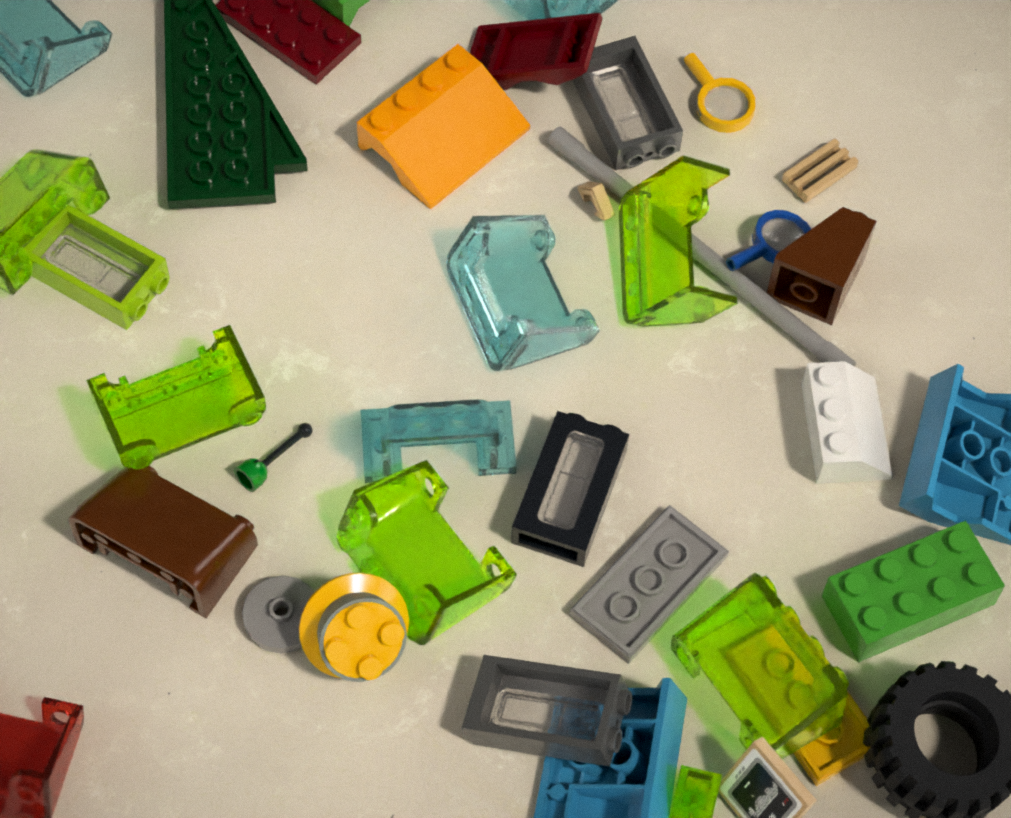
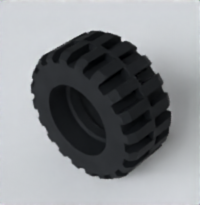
[863,661,1011,818]

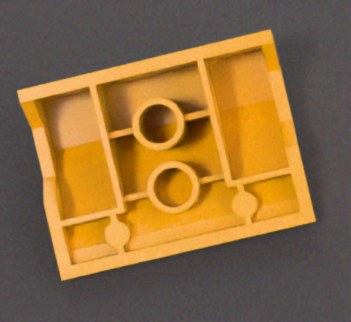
[357,44,531,209]

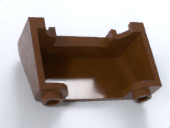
[68,461,258,618]

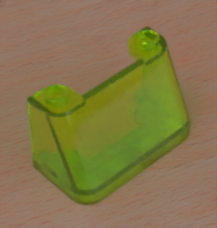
[86,325,266,469]

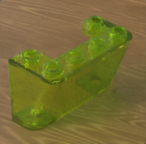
[0,149,110,296]
[336,460,517,645]
[671,573,849,759]

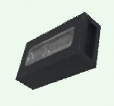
[511,411,629,567]

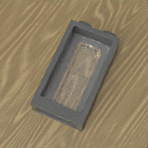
[572,36,683,170]
[462,655,632,767]

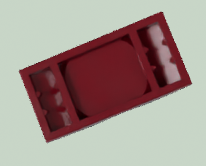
[470,12,603,90]

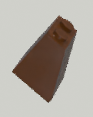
[766,207,877,326]

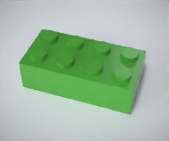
[822,520,1005,663]

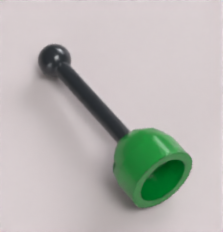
[234,423,313,492]

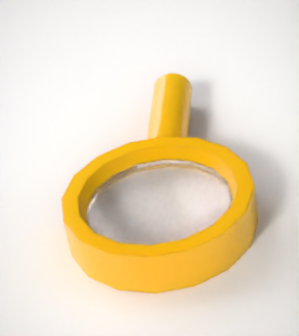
[684,53,755,133]

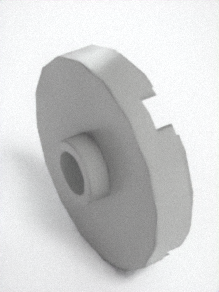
[242,575,314,654]

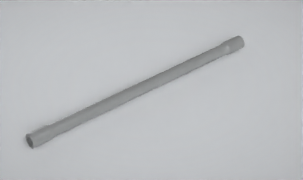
[548,126,856,366]

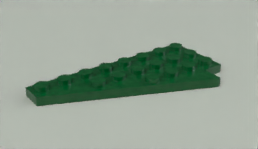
[164,0,308,209]

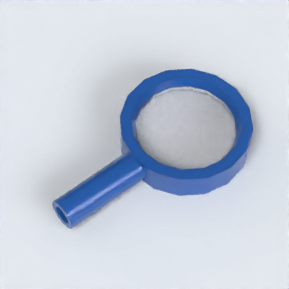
[726,210,811,271]

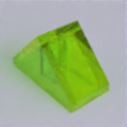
[669,765,722,818]

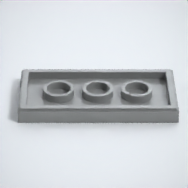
[569,505,729,664]

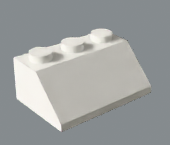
[801,361,892,484]

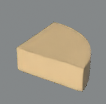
[578,182,615,220]

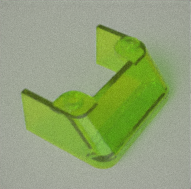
[619,155,738,327]

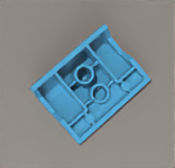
[899,364,1011,545]
[534,678,688,818]

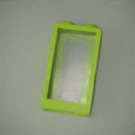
[15,200,170,330]

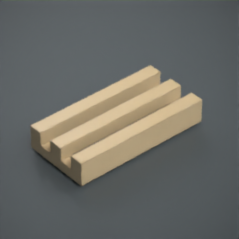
[782,138,859,203]

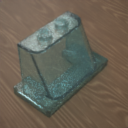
[361,399,517,483]

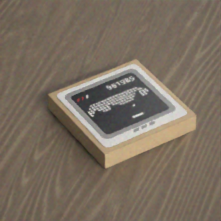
[715,736,817,818]

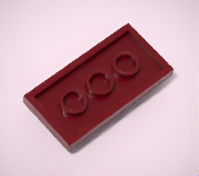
[215,0,361,85]

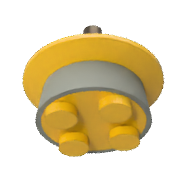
[299,573,409,682]

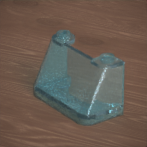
[0,0,113,97]
[446,215,600,371]

